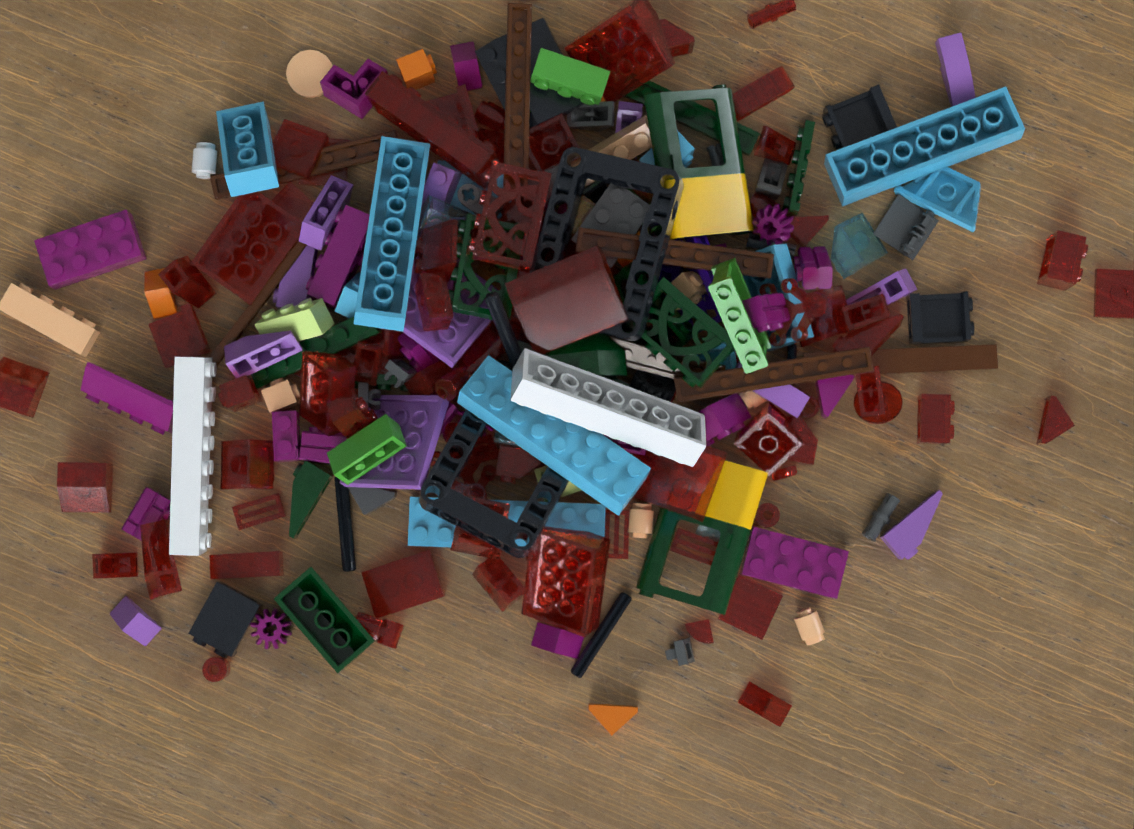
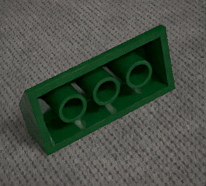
[274,566,375,674]

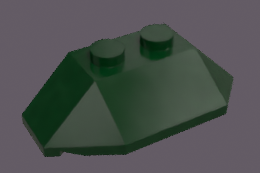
[534,329,627,378]

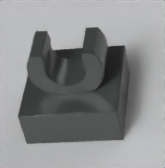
[384,357,417,388]
[358,383,381,416]
[665,638,695,666]

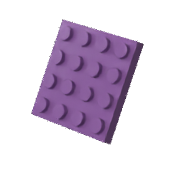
[402,241,499,368]
[340,395,450,490]

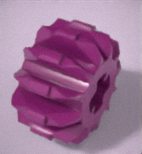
[752,204,795,246]
[250,608,292,649]

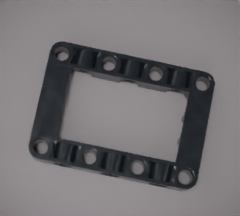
[522,147,684,341]
[419,360,569,558]

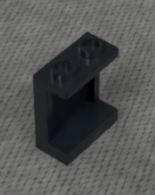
[821,84,897,149]
[906,291,974,345]
[188,582,263,659]

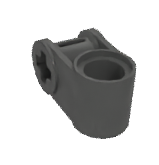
[458,184,505,220]

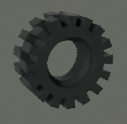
[629,370,676,402]

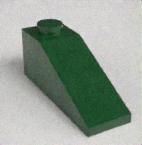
[289,461,333,539]

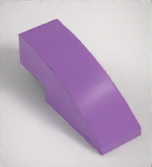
[935,32,976,107]
[735,361,810,418]

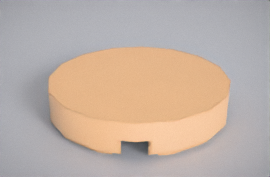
[286,49,333,98]

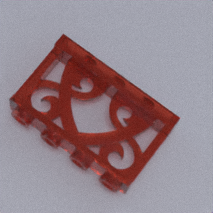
[468,160,552,273]

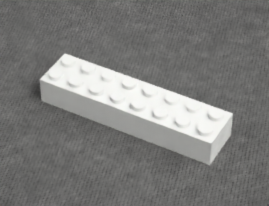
[510,348,706,467]
[169,357,217,556]

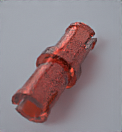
[747,0,796,29]

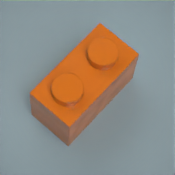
[396,49,437,93]

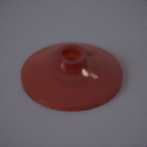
[854,381,903,424]

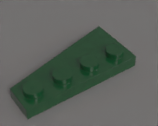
[782,120,815,219]

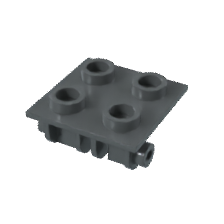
[873,194,939,261]

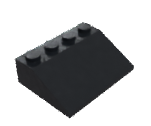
[475,18,584,136]

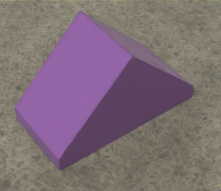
[110,596,162,646]

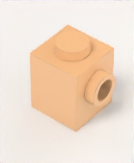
[663,271,706,310]
[261,378,301,414]

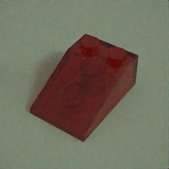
[361,550,446,619]

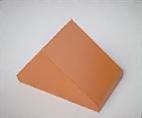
[144,267,178,319]
[588,703,638,736]

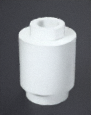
[192,142,218,179]

